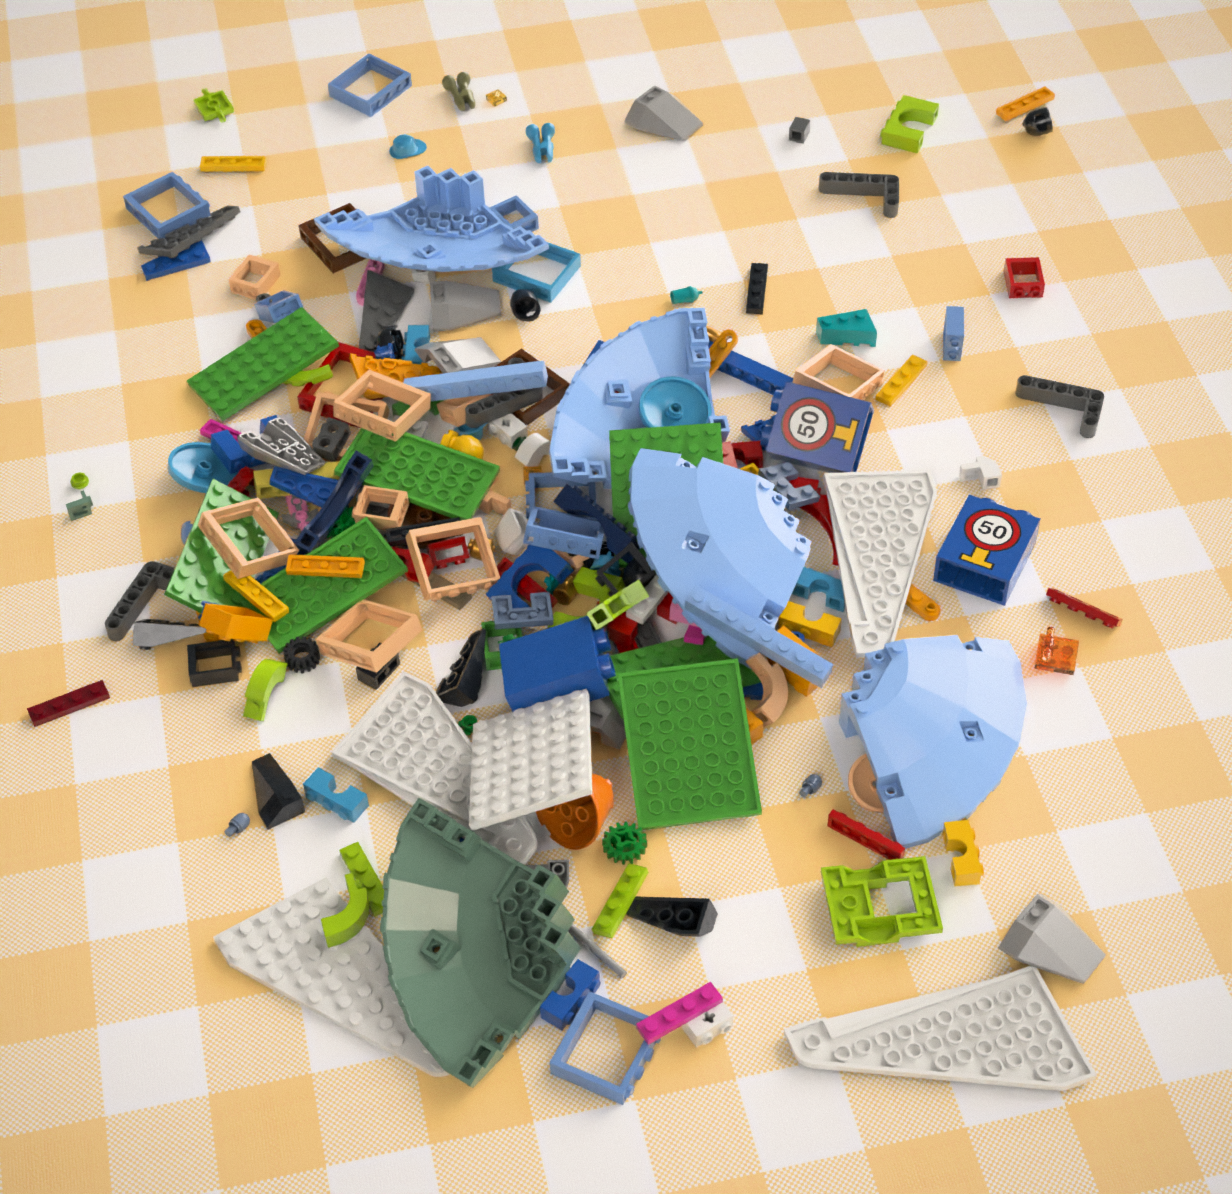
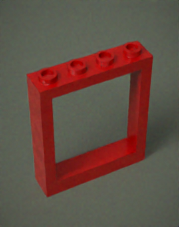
[297,342,384,428]

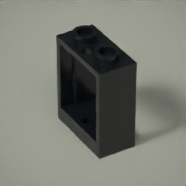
[595,542,656,597]
[187,639,242,687]

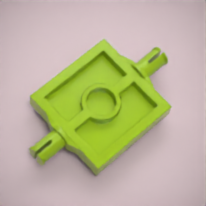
[193,88,234,123]

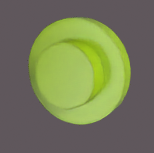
[70,472,89,489]

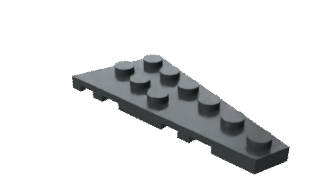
[137,205,241,258]
[359,270,414,353]

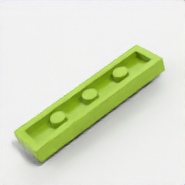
[339,842,384,917]
[592,863,649,938]

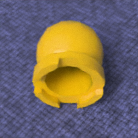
[440,430,484,460]

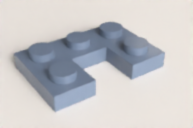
[758,462,820,510]
[491,592,553,629]

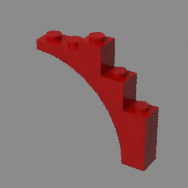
[789,477,839,566]

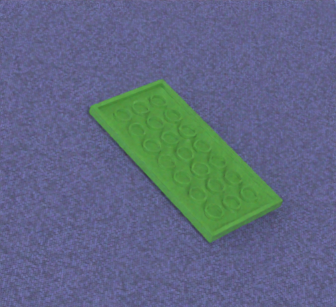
[186,307,339,422]
[334,428,500,521]
[164,479,279,613]
[238,517,408,654]
[607,635,761,719]

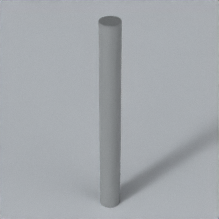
[568,924,627,979]

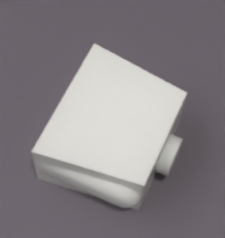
[494,508,534,556]

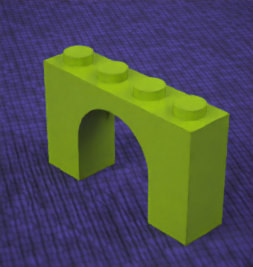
[880,95,939,154]
[547,567,626,630]

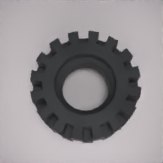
[283,636,320,673]

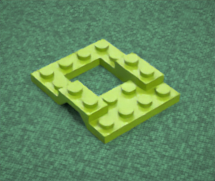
[820,856,943,947]

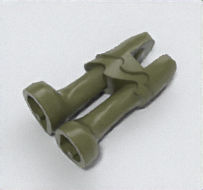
[442,71,476,111]

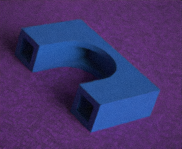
[211,415,277,474]
[486,545,574,609]

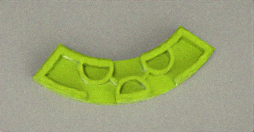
[283,364,333,386]

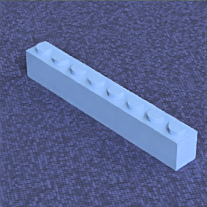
[403,360,548,405]
[685,585,833,688]

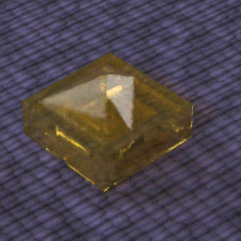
[485,89,507,107]
[523,466,542,485]

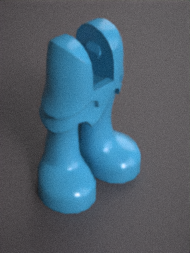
[525,123,555,163]

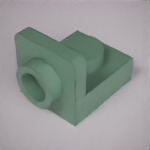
[65,490,93,521]

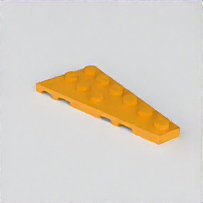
[349,353,443,400]

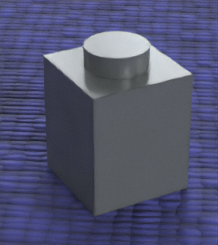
[789,116,811,144]

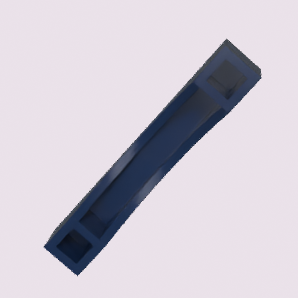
[294,450,374,555]
[553,484,640,563]

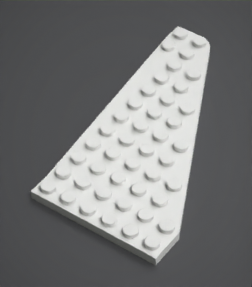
[823,469,937,658]
[331,671,537,865]
[213,877,450,1077]
[783,966,1097,1091]

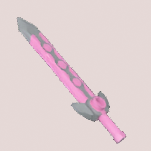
[275,465,319,531]

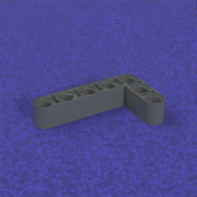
[818,172,899,218]
[465,358,543,428]
[1015,375,1105,438]
[105,561,175,642]

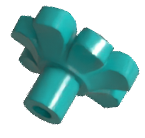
[544,576,560,595]

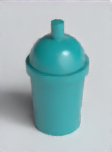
[670,286,703,304]

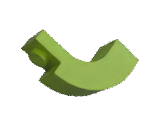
[586,580,649,630]
[243,659,288,721]
[321,872,369,948]

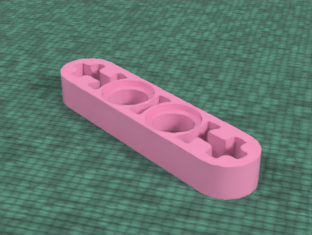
[356,259,385,306]

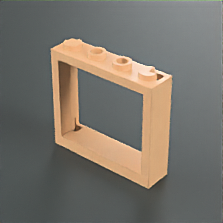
[792,344,885,400]
[334,370,431,442]
[304,392,390,462]
[197,498,299,579]
[405,517,500,601]
[316,599,422,673]

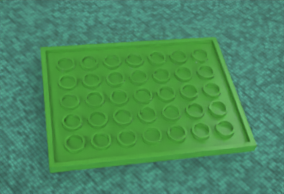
[609,423,723,568]
[618,658,762,830]

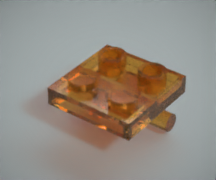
[1034,627,1079,675]

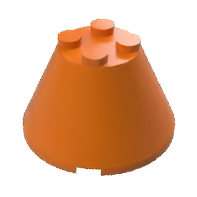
[536,773,614,850]

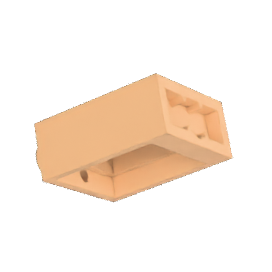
[229,254,280,299]
[436,394,491,427]
[352,485,410,530]

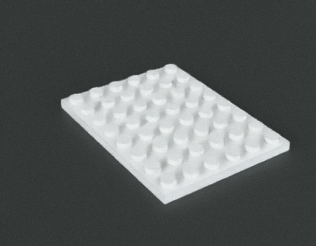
[469,689,592,831]

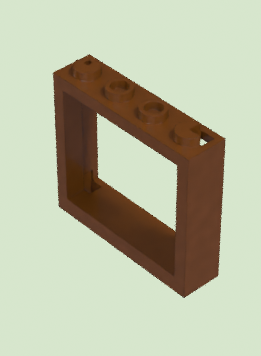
[298,203,367,274]
[491,348,570,426]

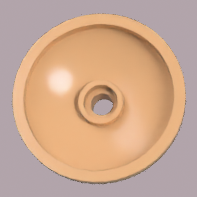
[848,753,893,813]

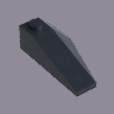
[252,753,305,830]

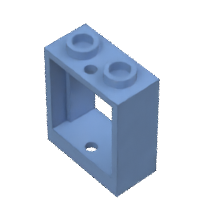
[489,195,539,232]
[254,290,303,324]
[943,306,964,361]

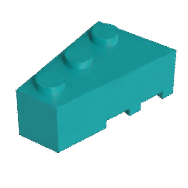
[816,309,877,347]

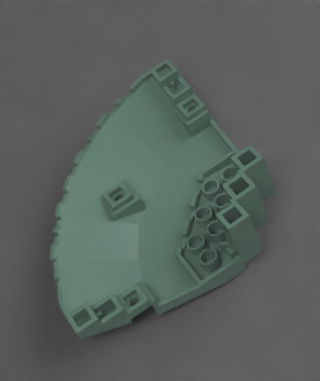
[380,798,581,1088]

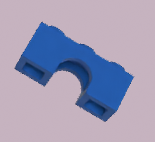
[540,959,601,1031]

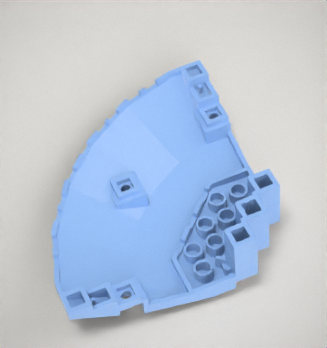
[314,165,549,272]
[549,307,730,489]
[628,448,812,669]
[839,635,1027,849]

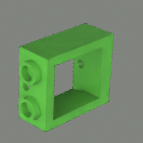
[481,621,522,671]

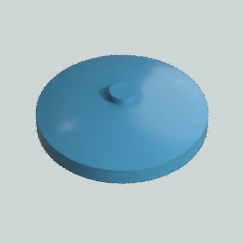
[639,376,712,428]
[167,442,239,493]

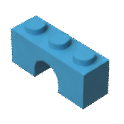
[402,325,430,364]
[792,567,846,612]
[303,767,369,823]

